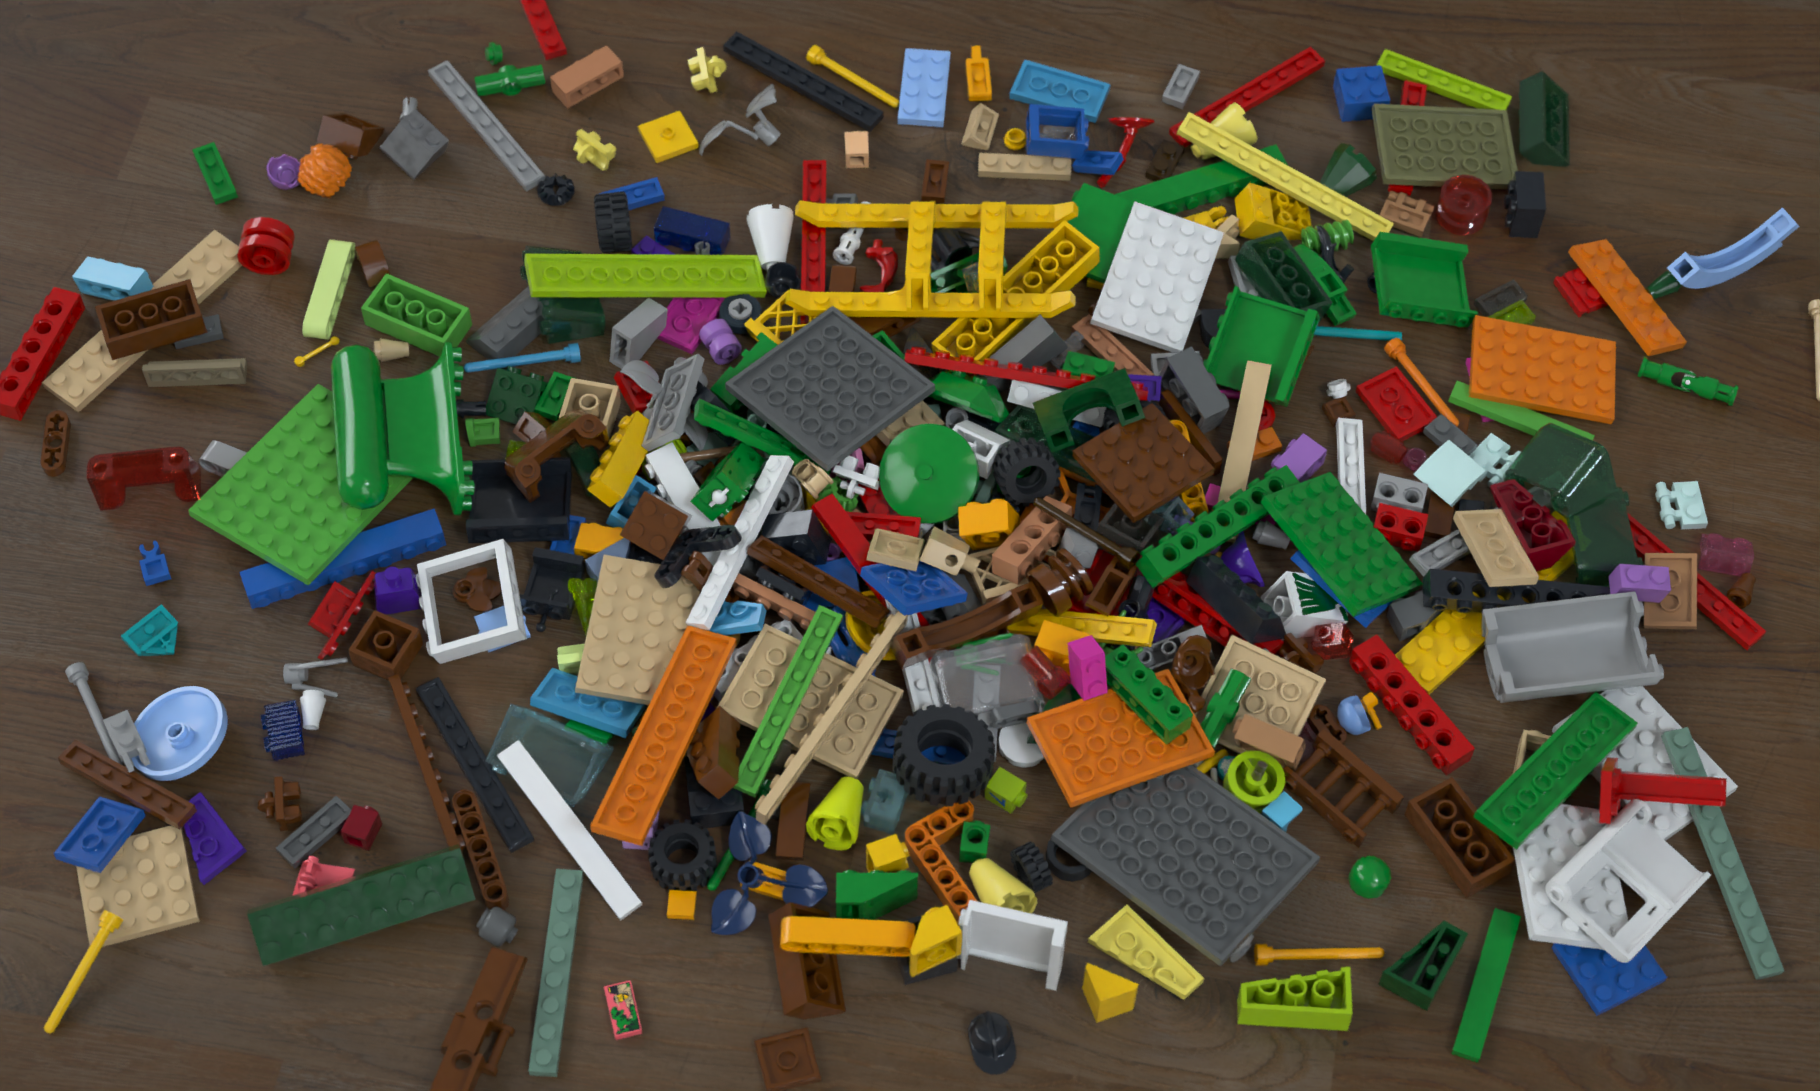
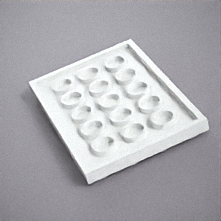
[1090,202,1224,353]
[1552,686,1738,841]
[1513,804,1628,950]

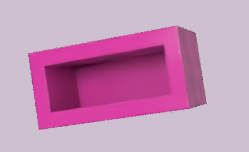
[1068,635,1108,701]

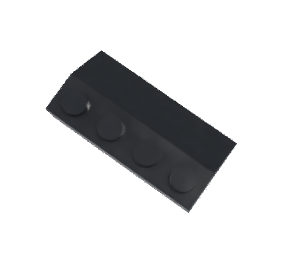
[1186,555,1286,644]

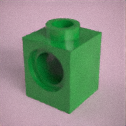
[959,821,990,863]

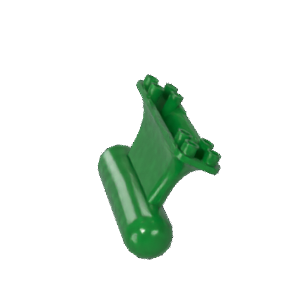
[331,342,474,516]

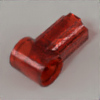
[1019,645,1071,700]

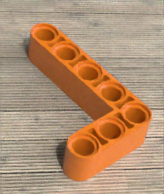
[905,800,978,927]

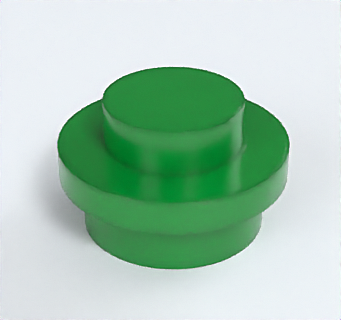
[485,42,503,65]

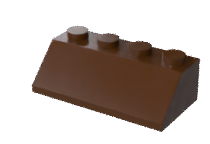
[769,902,846,1019]

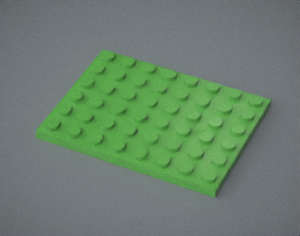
[189,384,413,586]

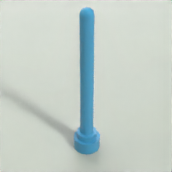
[464,343,581,373]

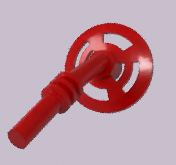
[1097,117,1155,188]

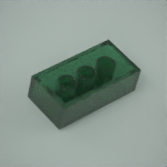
[1234,231,1333,321]

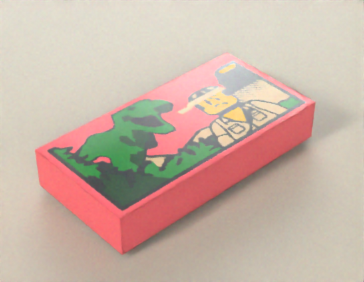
[604,980,643,1040]

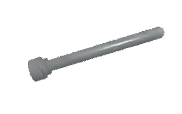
[65,662,123,765]

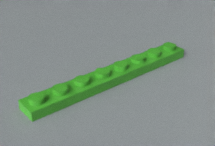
[733,605,843,797]

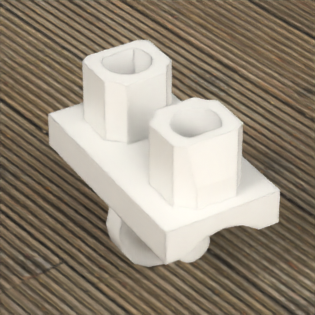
[833,456,880,499]

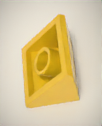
[1082,963,1139,1022]

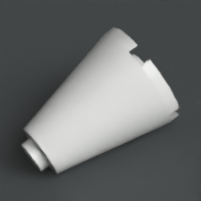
[747,204,794,272]

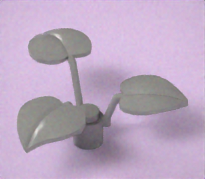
[699,84,781,156]
[620,357,708,451]

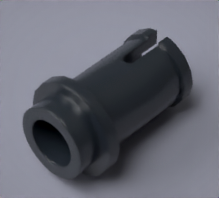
[456,399,486,419]

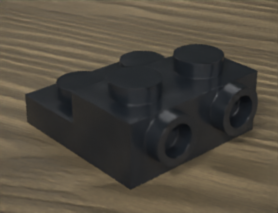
[756,565,813,606]

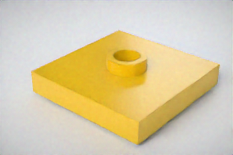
[638,111,699,163]

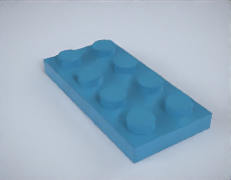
[1009,60,1110,123]
[530,668,646,738]

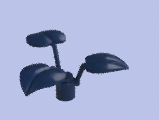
[711,812,828,935]

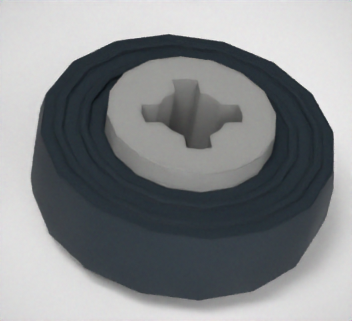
[719,294,762,334]

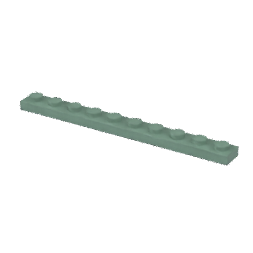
[1661,727,1784,980]

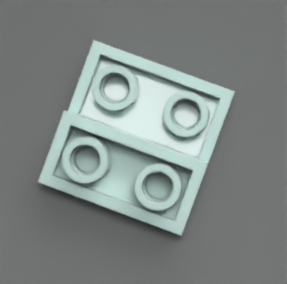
[1414,440,1487,507]

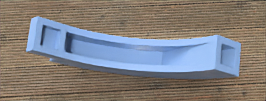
[1667,207,1799,289]

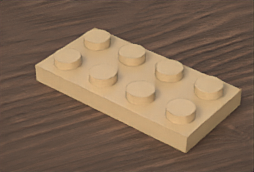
[1453,509,1539,587]

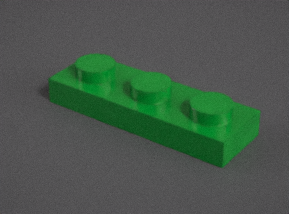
[192,142,238,205]

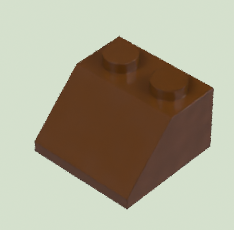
[317,113,385,159]

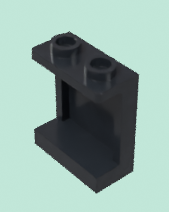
[520,547,586,620]

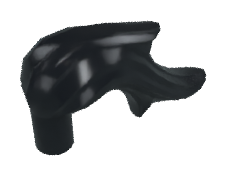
[1316,225,1354,283]

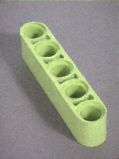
[302,239,355,340]

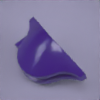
[1221,531,1264,587]

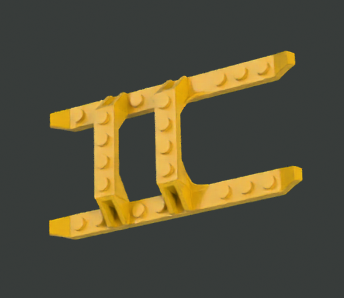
[785,200,1078,318]

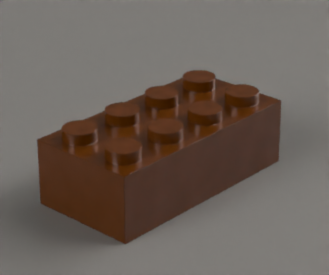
[95,279,207,360]
[1404,777,1515,898]

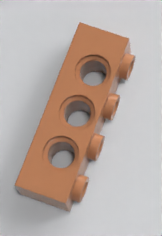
[992,496,1072,585]

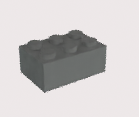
[1159,346,1230,434]

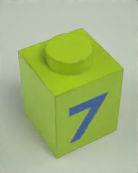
[985,767,1027,813]

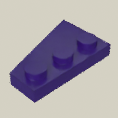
[184,792,247,885]

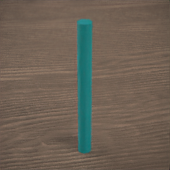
[1314,326,1402,341]

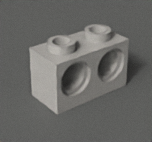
[1370,473,1428,513]

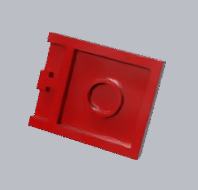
[1599,757,1727,824]

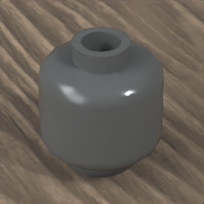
[476,906,518,947]

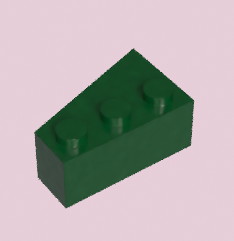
[1378,921,1469,1011]

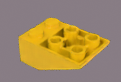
[1234,183,1312,241]

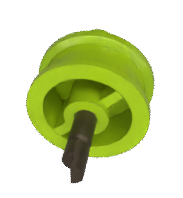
[1223,750,1285,814]

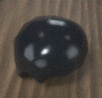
[765,262,801,299]

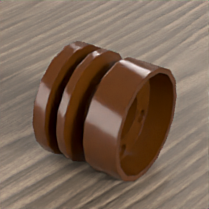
[1026,548,1094,617]

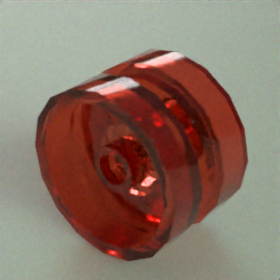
[1436,175,1492,235]

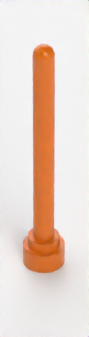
[1384,338,1459,427]

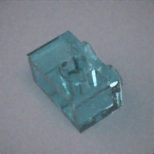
[861,769,908,834]

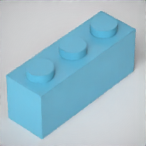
[72,257,154,301]

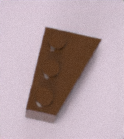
[686,706,740,799]

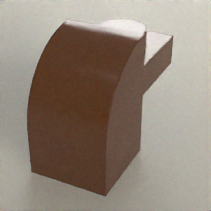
[355,240,390,287]

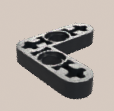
[654,525,742,588]

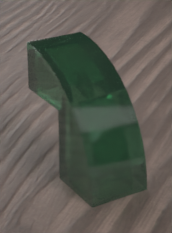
[564,442,601,497]

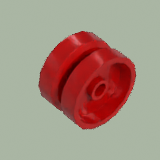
[237,217,295,275]

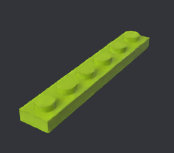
[1377,49,1512,110]

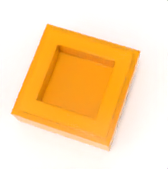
[667,890,697,920]

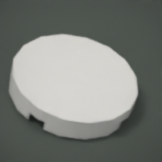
[998,723,1045,768]

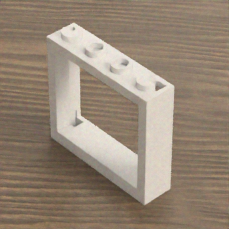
[416,539,527,664]

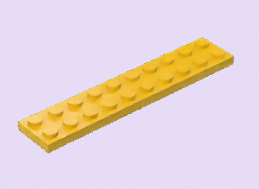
[1395,510,1594,695]

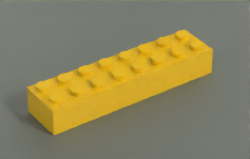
[931,220,1100,377]

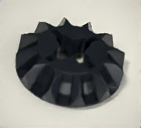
[537,173,575,206]

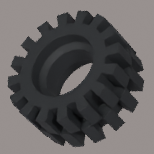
[1010,841,1053,894]

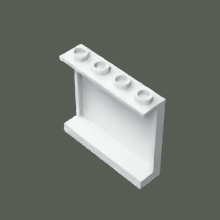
[957,900,1068,990]

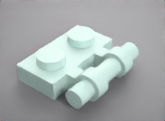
[1469,433,1525,487]
[1655,481,1708,530]

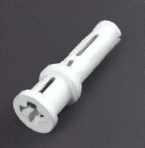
[833,201,871,265]

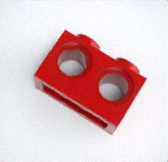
[1374,503,1428,552]

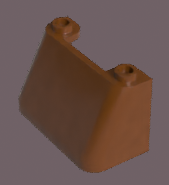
[505,409,609,503]

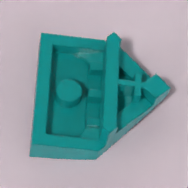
[121,604,178,656]

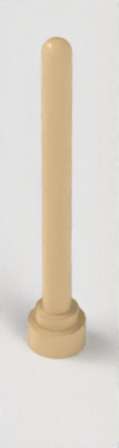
[1808,299,1820,401]

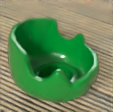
[1348,855,1391,899]

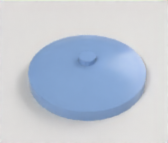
[130,686,228,781]

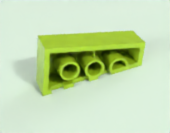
[1237,966,1352,1031]

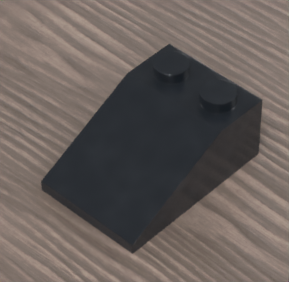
[684,754,744,829]

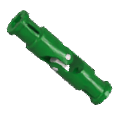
[1637,356,1739,407]

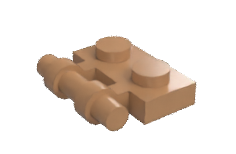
[1379,191,1435,237]

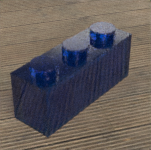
[654,206,731,255]

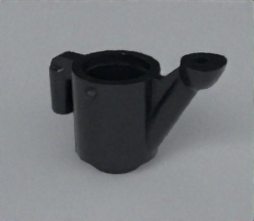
[931,228,980,271]

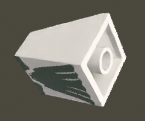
[1261,571,1348,640]

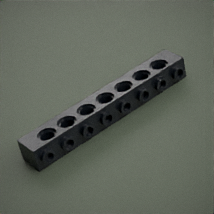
[1422,569,1610,613]

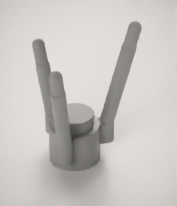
[283,657,348,697]

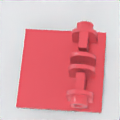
[292,856,355,896]

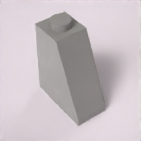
[609,298,668,369]

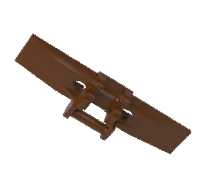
[429,947,528,1091]

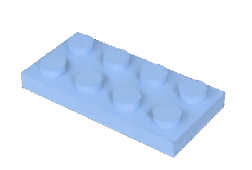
[898,48,950,127]

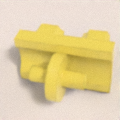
[688,47,726,93]
[573,129,616,171]

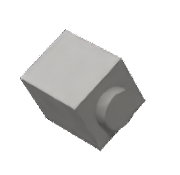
[1059,528,1098,568]

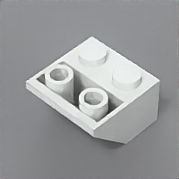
[952,420,1010,479]

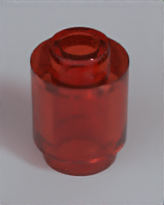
[1370,430,1408,465]

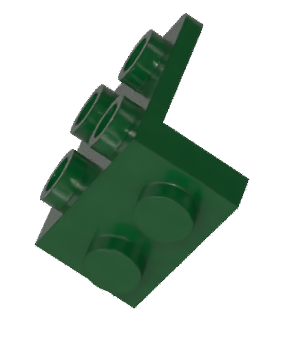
[486,366,548,424]

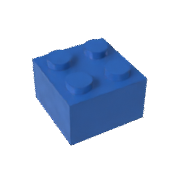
[1333,65,1390,122]

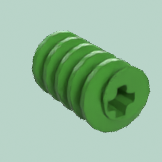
[1301,220,1354,255]

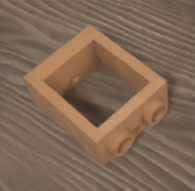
[1232,714,1306,771]

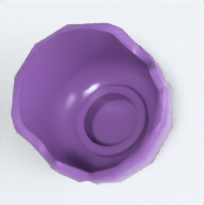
[266,154,301,190]

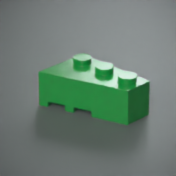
[710,332,777,415]

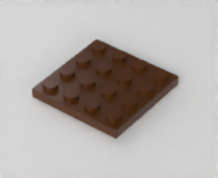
[1073,403,1214,523]

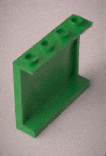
[1067,183,1134,284]
[1371,232,1478,328]
[1203,286,1320,407]

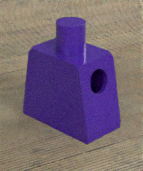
[374,567,422,615]

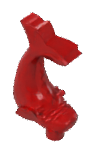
[860,239,898,292]

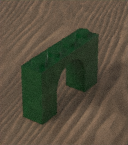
[1033,368,1145,453]

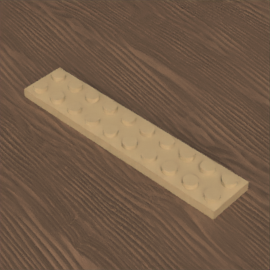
[42,230,242,413]

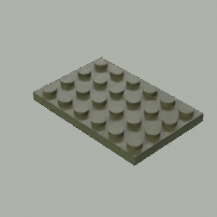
[1372,104,1518,190]

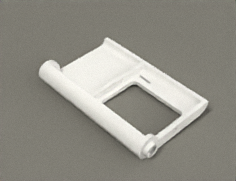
[1545,799,1711,962]

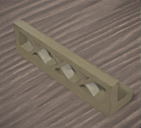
[142,358,247,387]

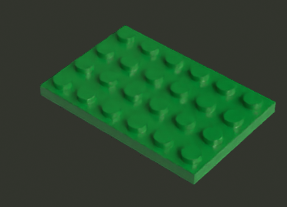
[1260,472,1423,617]

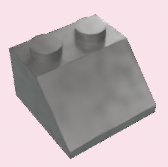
[380,109,449,180]

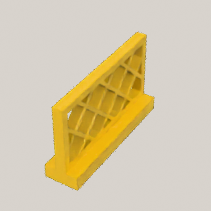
[744,290,818,345]

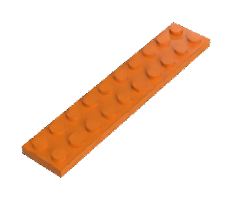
[590,625,736,846]

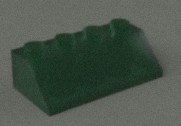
[1518,71,1570,167]

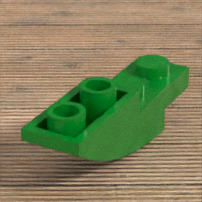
[1282,244,1357,326]

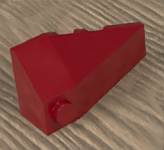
[1490,479,1576,572]

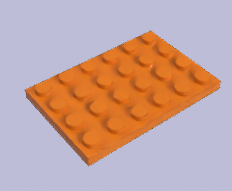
[1469,315,1616,425]
[1026,669,1215,808]

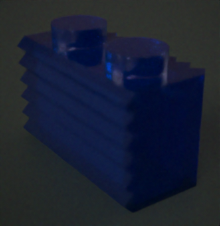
[261,699,305,761]

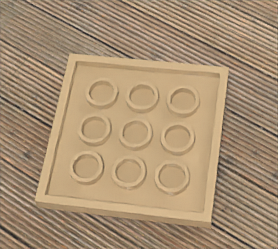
[1193,635,1326,768]
[76,825,200,947]

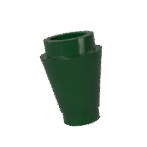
[1645,271,1682,299]

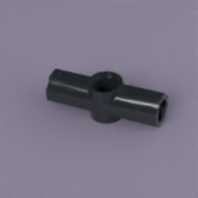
[1111,575,1155,651]

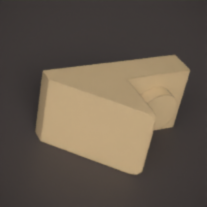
[1215,214,1240,259]

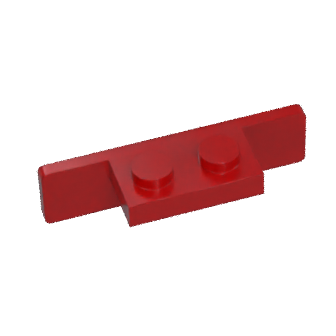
[308,571,376,660]

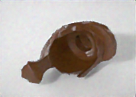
[1171,635,1215,713]

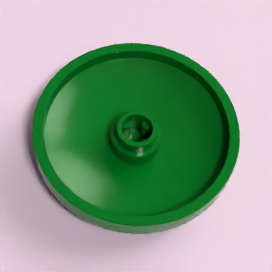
[879,424,979,524]

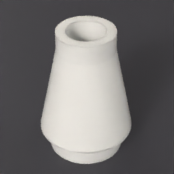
[300,690,326,730]

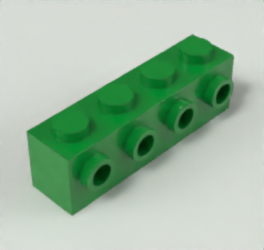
[1105,644,1193,745]

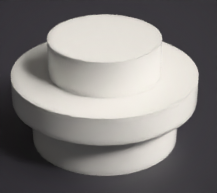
[1326,379,1351,399]

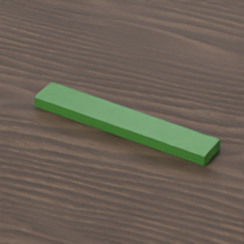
[1448,381,1595,457]

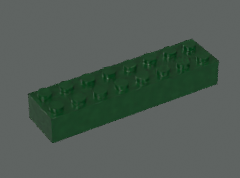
[247,844,475,966]

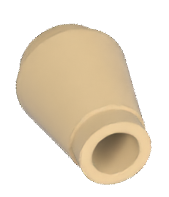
[374,338,409,362]

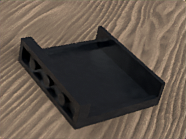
[466,457,572,544]

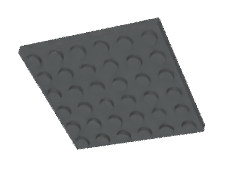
[725,306,935,472]

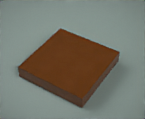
[754,1027,821,1091]

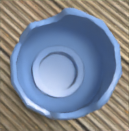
[1337,695,1371,735]

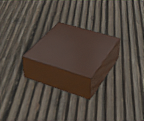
[1322,396,1356,427]

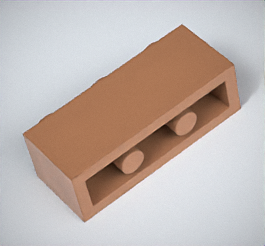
[550,45,624,109]

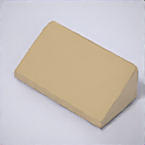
[962,103,999,150]

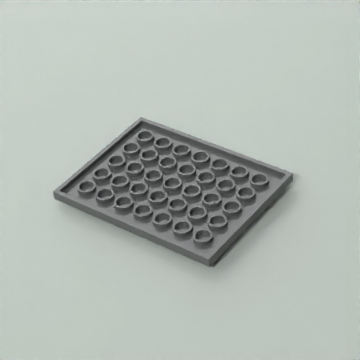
[1051,765,1320,967]

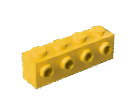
[587,411,650,507]

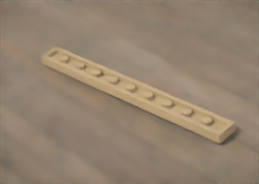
[755,610,909,825]

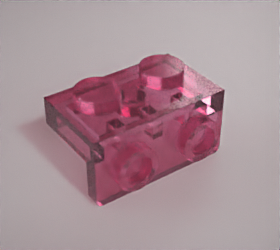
[1698,533,1754,576]

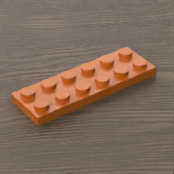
[1568,239,1687,356]

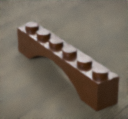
[891,581,1044,670]

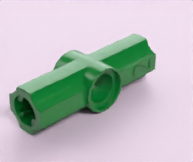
[474,64,546,96]
[1200,668,1251,748]

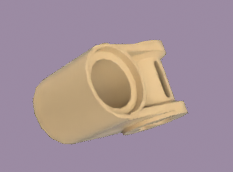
[792,459,834,500]

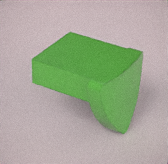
[465,418,500,447]

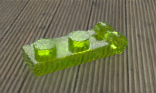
[568,578,597,636]

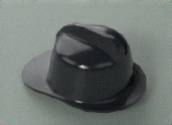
[968,1011,1016,1075]

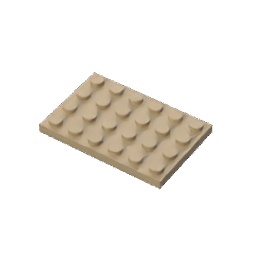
[575,555,700,705]
[717,624,904,779]

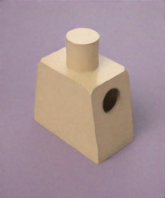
[919,527,980,576]

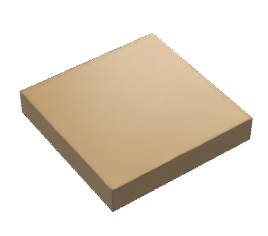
[866,528,925,571]

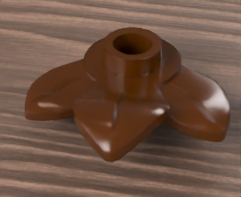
[453,567,502,612]

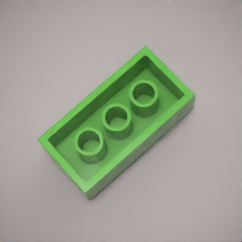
[361,273,472,357]

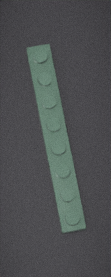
[529,869,584,1077]

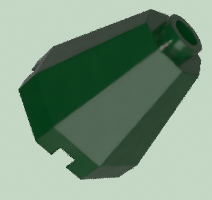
[1320,143,1377,197]

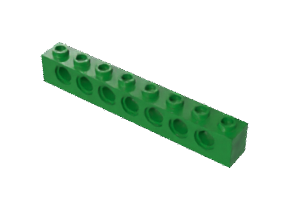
[1135,465,1300,588]

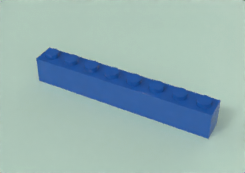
[240,509,446,609]

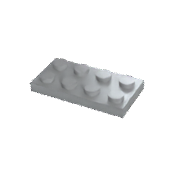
[642,354,705,451]

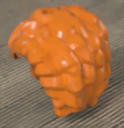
[297,143,352,198]

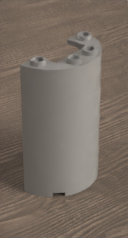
[1482,591,1664,703]

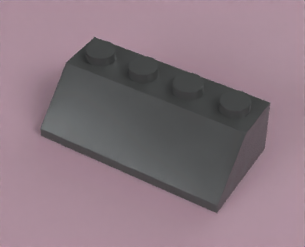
[466,286,568,369]

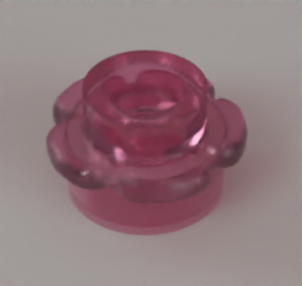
[1403,448,1426,471]

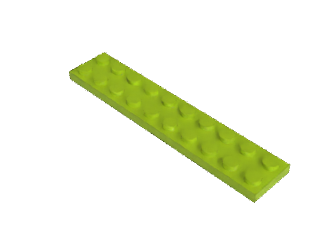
[524,254,767,297]

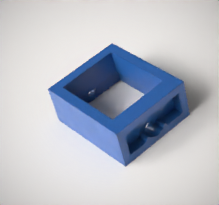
[1026,104,1089,159]

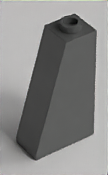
[976,314,1069,393]

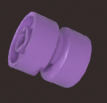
[699,319,742,365]

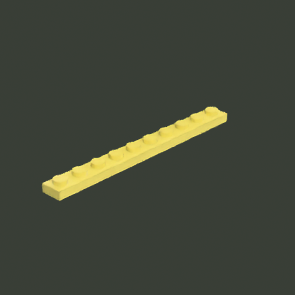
[1177,112,1394,241]

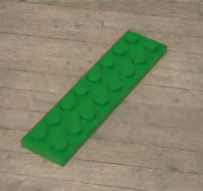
[1473,692,1638,850]

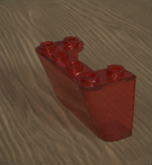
[87,447,201,511]

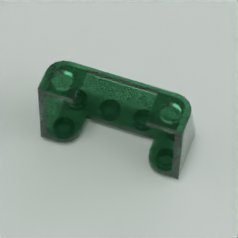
[520,245,606,344]

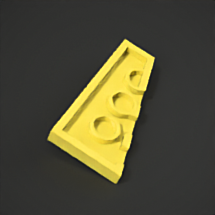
[1088,905,1204,999]

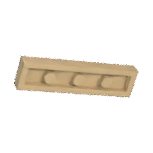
[978,153,1071,181]

